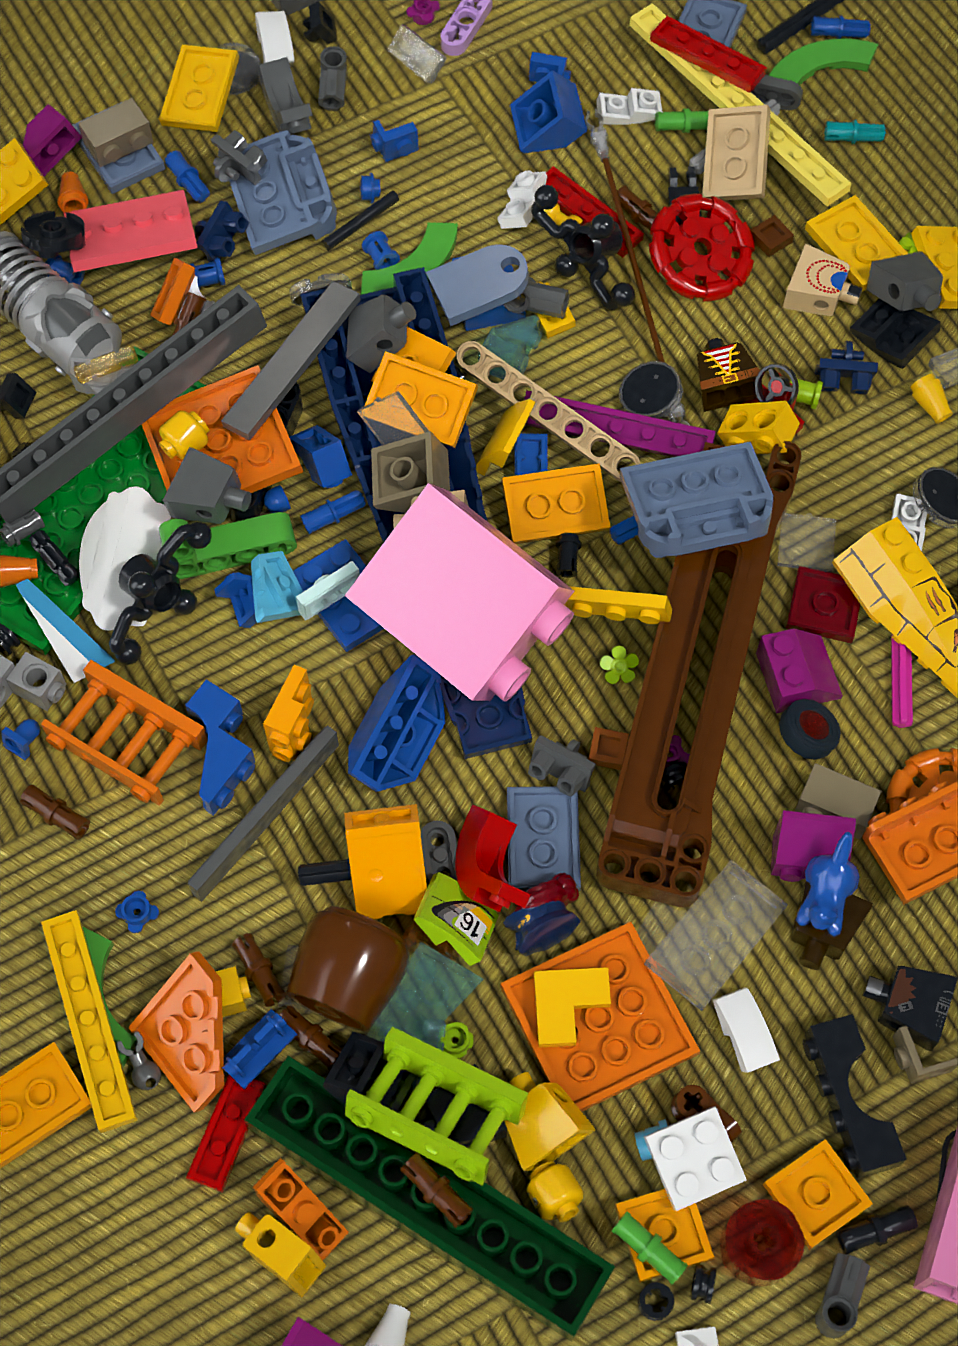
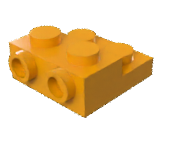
[263,665,314,762]

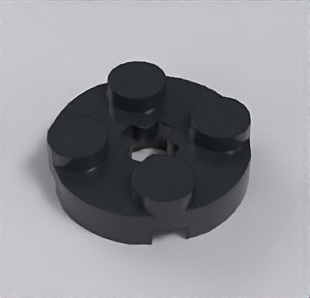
[21,211,85,259]

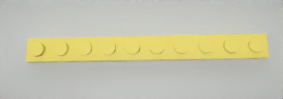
[629,3,852,207]

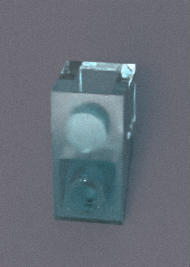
[478,315,542,380]

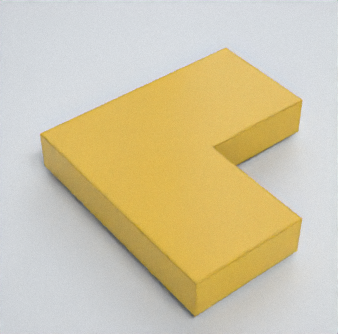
[534,967,611,1047]

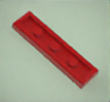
[650,16,767,93]
[546,166,644,258]

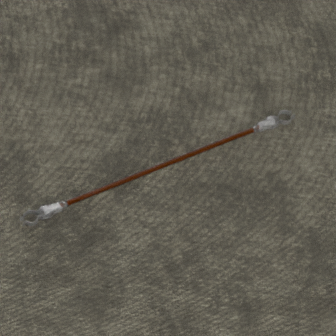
[585,108,689,425]

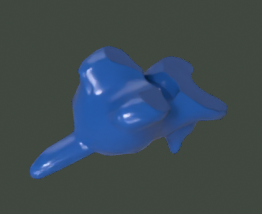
[796,832,860,936]

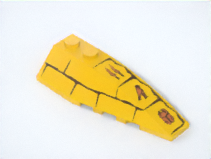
[832,517,958,698]

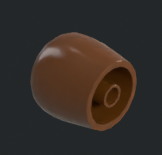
[286,906,410,1032]

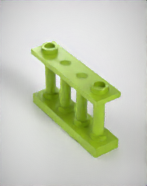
[345,1026,528,1186]

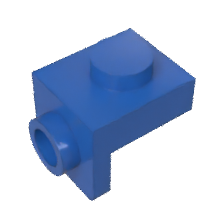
[370,120,418,162]
[214,572,257,628]

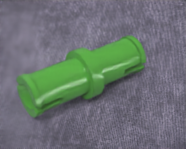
[655,108,709,133]
[611,1211,688,1285]

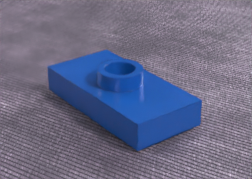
[514,433,548,476]

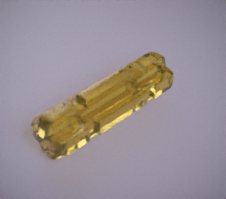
[74,345,138,384]

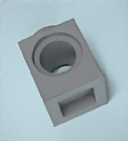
[6,652,66,711]

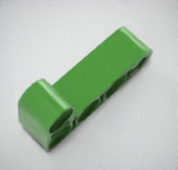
[158,512,297,579]

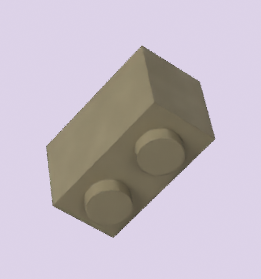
[78,98,153,167]
[795,763,881,839]

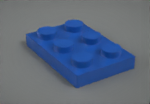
[293,539,384,652]

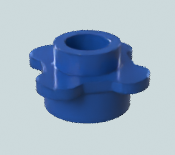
[115,891,159,933]

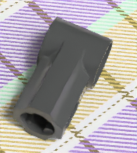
[318,46,348,111]
[504,276,570,319]
[815,1253,870,1339]

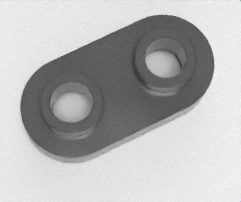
[751,75,803,110]
[420,821,458,885]

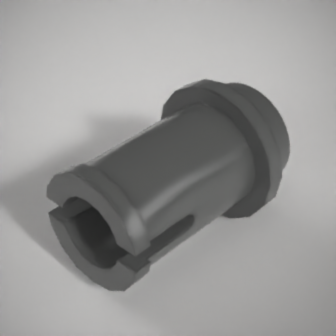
[0,509,45,547]

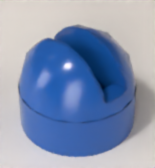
[264,485,291,513]

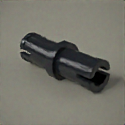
[836,1205,918,1255]

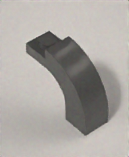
[256,57,313,134]

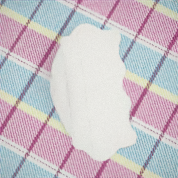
[79,487,171,631]

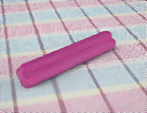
[891,635,913,728]

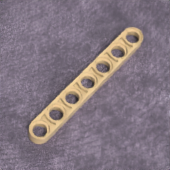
[456,341,641,482]

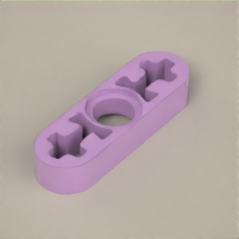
[441,0,492,56]

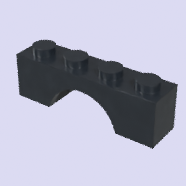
[803,1014,907,1179]

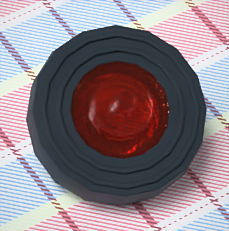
[779,699,841,760]

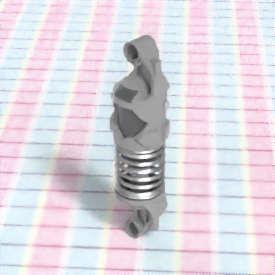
[0,231,135,395]

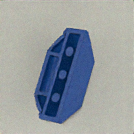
[348,654,445,792]

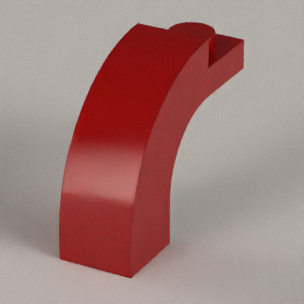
[455,804,531,912]

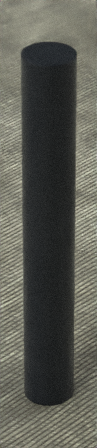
[322,190,399,251]

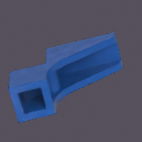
[185,679,255,816]

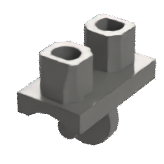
[210,130,268,186]
[528,735,596,797]

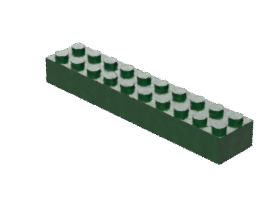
[244,1056,615,1342]

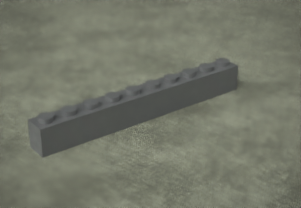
[0,285,267,524]

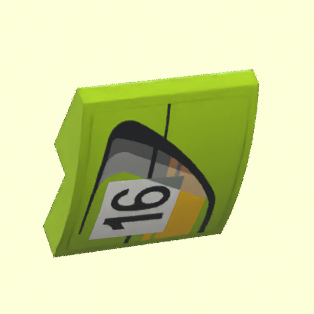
[413,872,499,966]

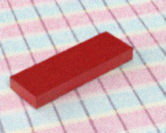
[186,1075,266,1193]

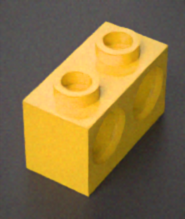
[717,401,800,454]

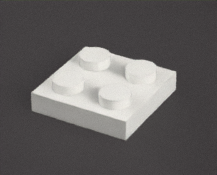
[644,1107,747,1211]

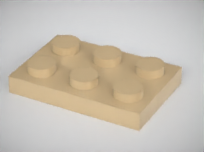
[703,105,771,200]

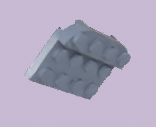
[230,130,337,255]
[620,441,773,558]

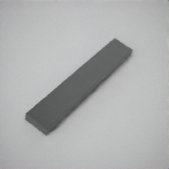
[221,281,361,441]
[188,725,339,902]

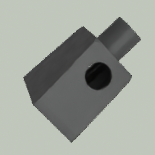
[867,252,943,311]
[346,295,416,373]
[163,447,251,524]

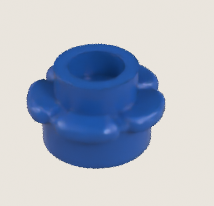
[360,173,380,204]

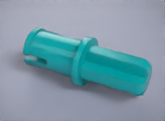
[824,120,886,144]

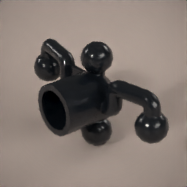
[531,185,635,311]
[109,522,212,665]

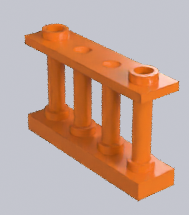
[41,660,208,806]

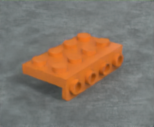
[862,781,958,905]

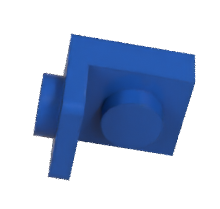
[529,52,571,82]

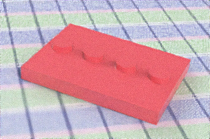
[64,190,197,273]

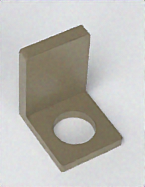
[893,1026,958,1084]

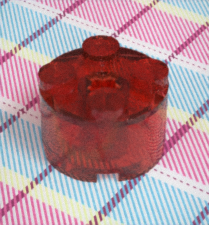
[720,1199,805,1287]

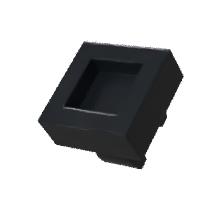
[302,1,337,45]
[0,373,37,419]

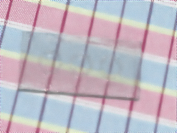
[644,859,788,1011]

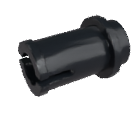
[555,533,582,578]

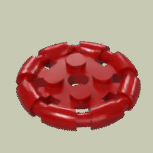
[649,193,755,302]

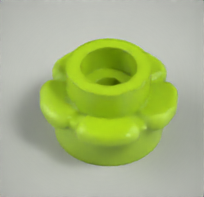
[437,1022,474,1058]

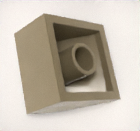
[371,431,450,513]

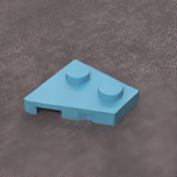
[251,551,303,623]

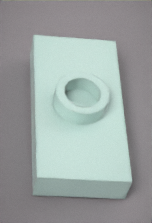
[296,561,360,620]

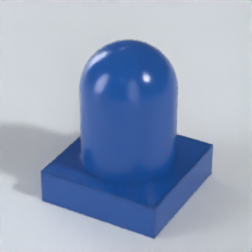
[1,719,40,760]

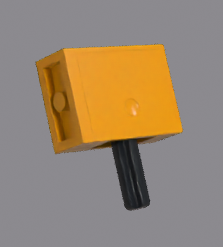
[298,804,427,920]

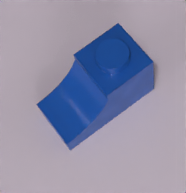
[289,425,352,488]

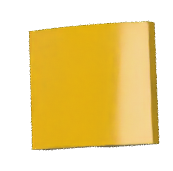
[476,399,536,476]

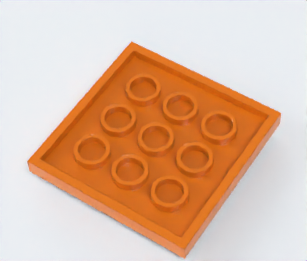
[142,365,303,520]
[500,922,700,1112]

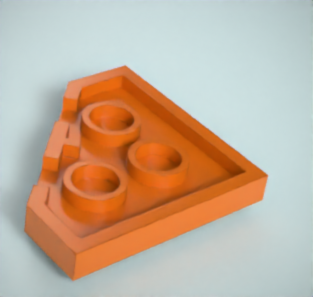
[128,951,224,1113]

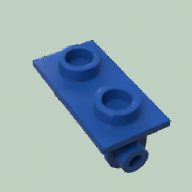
[222,1009,298,1089]

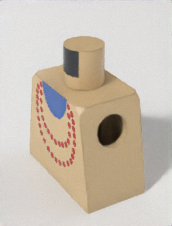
[783,244,863,316]

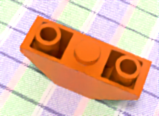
[252,1158,349,1261]

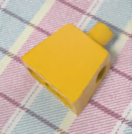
[505,1072,595,1171]
[235,1212,327,1298]

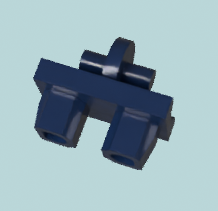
[195,201,249,263]
[815,341,878,395]

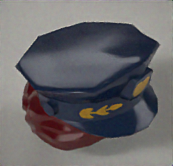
[503,873,581,956]

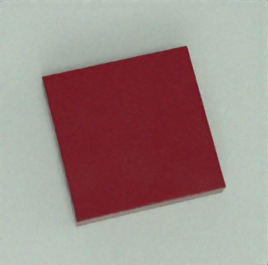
[786,566,860,643]

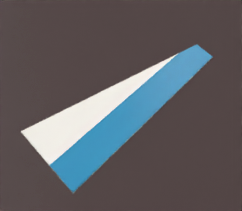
[15,578,115,683]

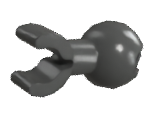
[116,1031,161,1090]

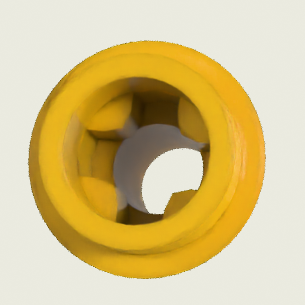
[910,374,953,424]

